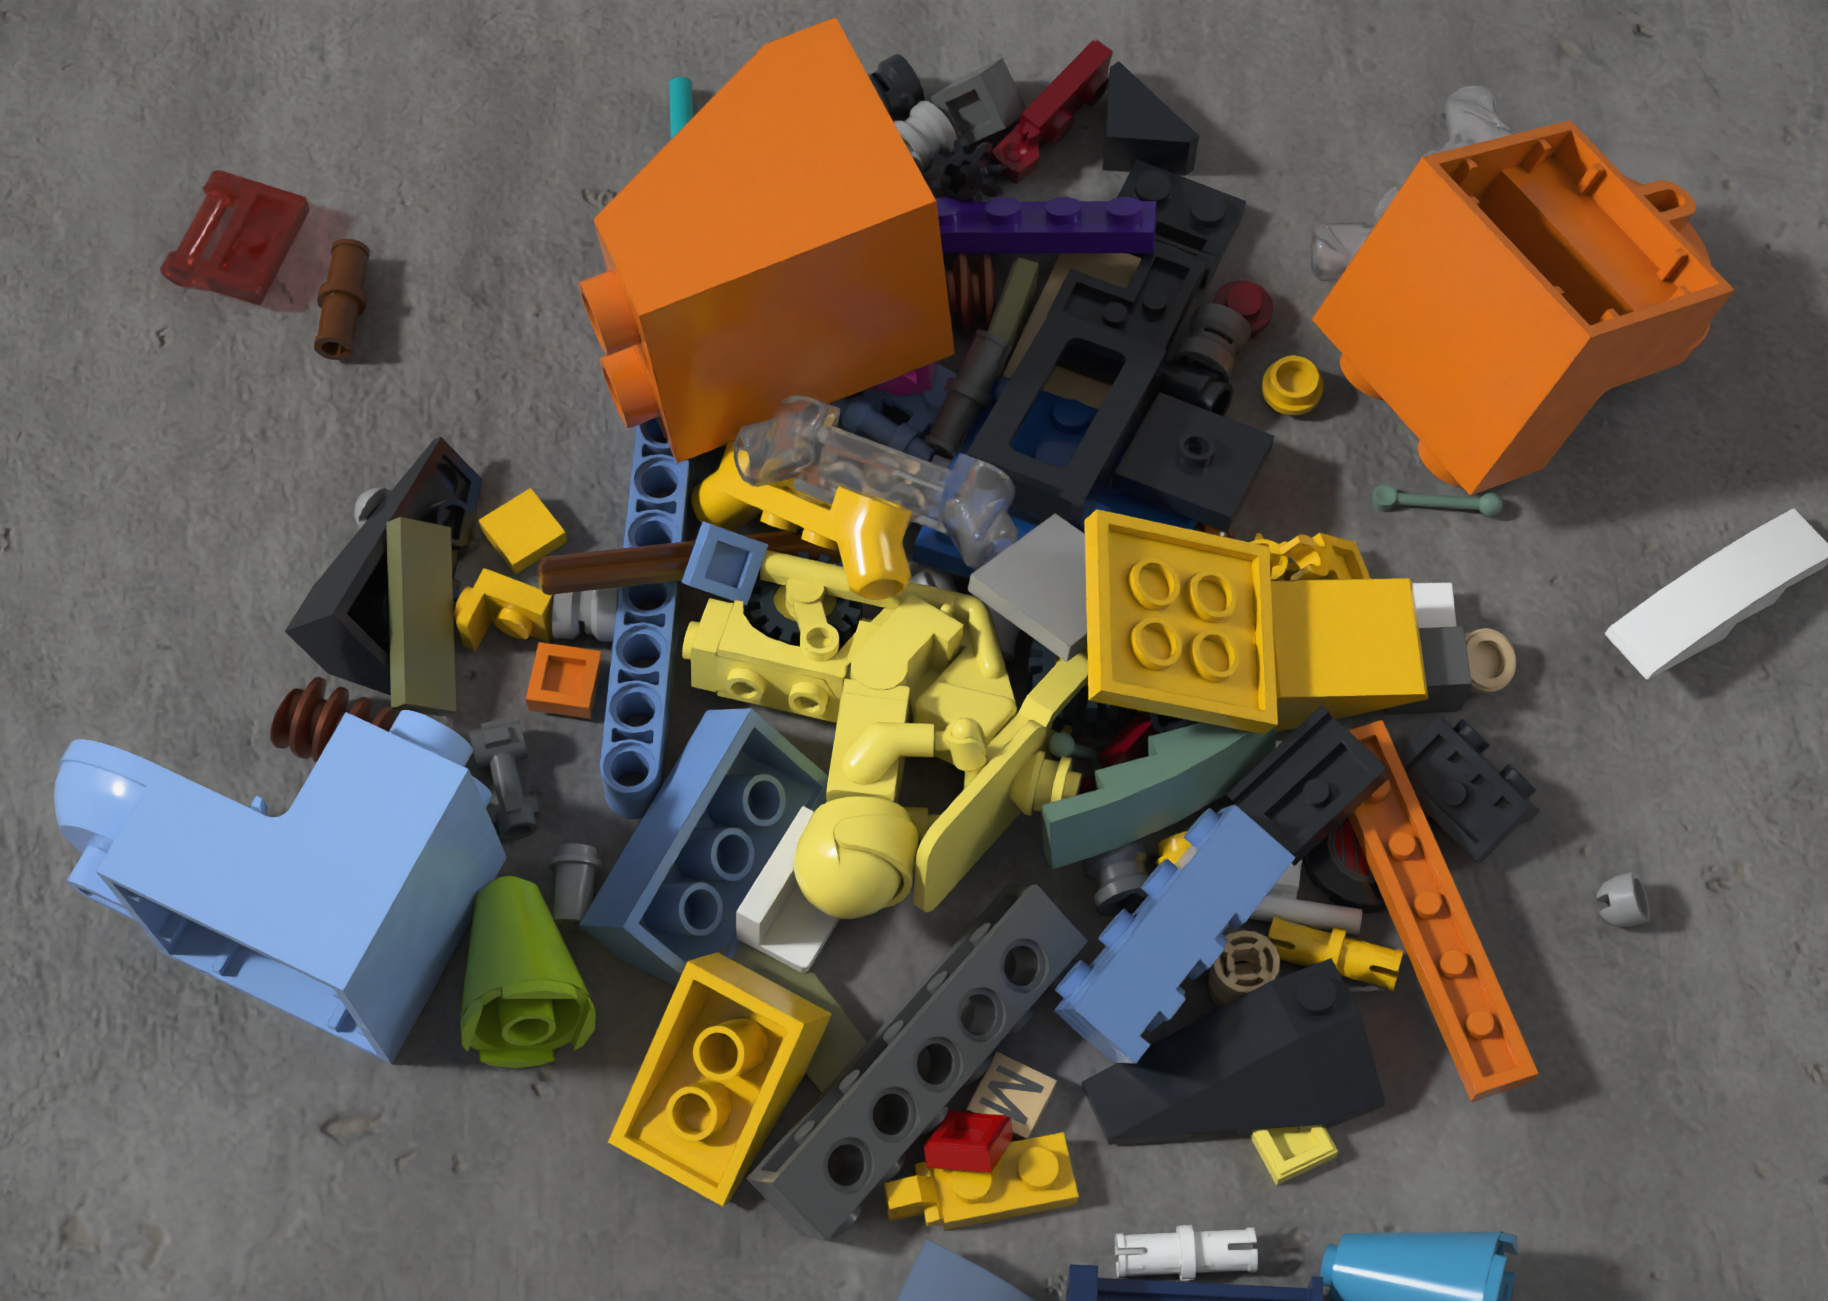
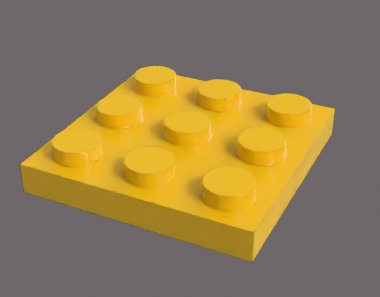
[1084,509,1278,735]

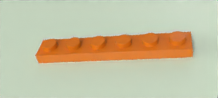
[1348,720,1539,1103]

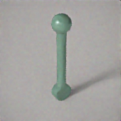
[1372,484,1503,517]
[1049,732,1106,770]

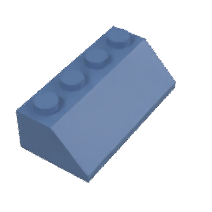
[579,708,828,987]

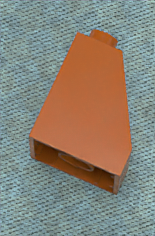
[578,17,955,464]

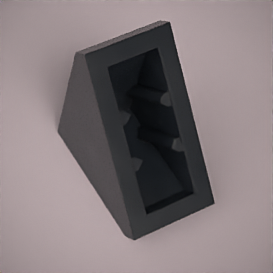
[1102,61,1199,176]

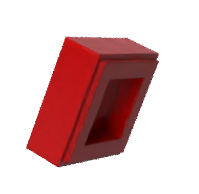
[924,1111,1013,1173]

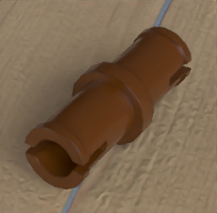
[314,239,370,360]

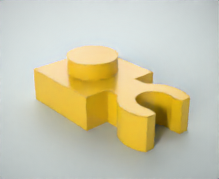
[1279,533,1371,581]

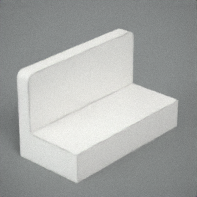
[736,806,840,973]

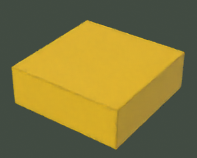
[478,488,567,575]

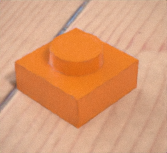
[526,642,603,719]

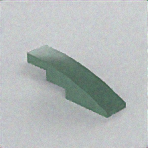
[1041,723,1276,870]

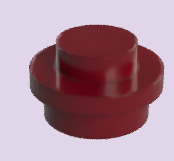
[1213,280,1273,338]

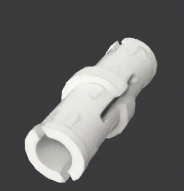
[1115,1225,1258,1281]

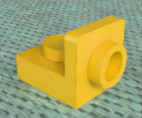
[454,568,553,651]

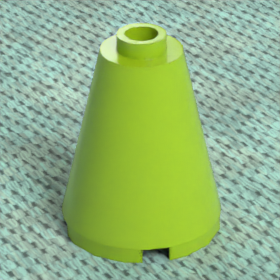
[459,876,596,1068]

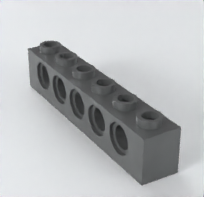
[746,884,1088,1241]

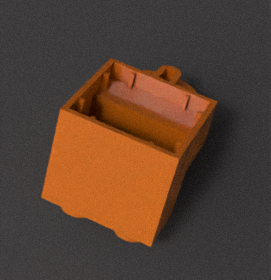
[1312,120,1735,496]

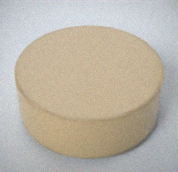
[1464,628,1516,694]

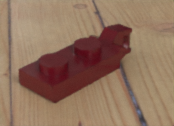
[990,40,1113,184]

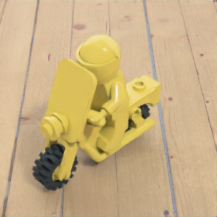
[682,550,1137,919]

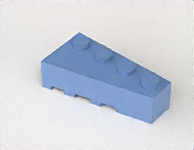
[1052,805,1296,1063]

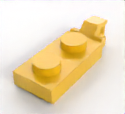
[884,1132,1079,1231]

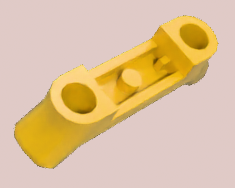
[691,440,913,600]

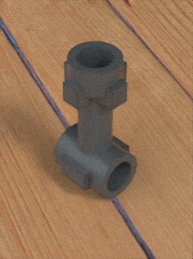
[469,718,540,840]

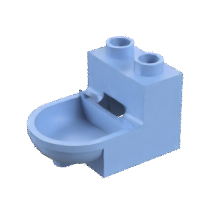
[54,710,507,1064]

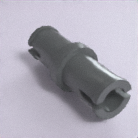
[924,330,1013,457]

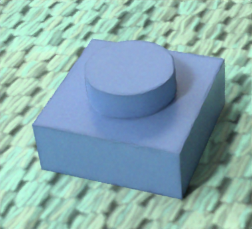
[682,522,768,605]

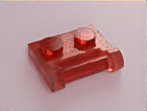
[160,170,310,306]

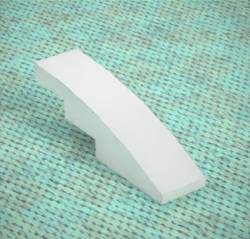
[1605,508,1828,680]

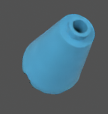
[1320,1231,1519,1301]

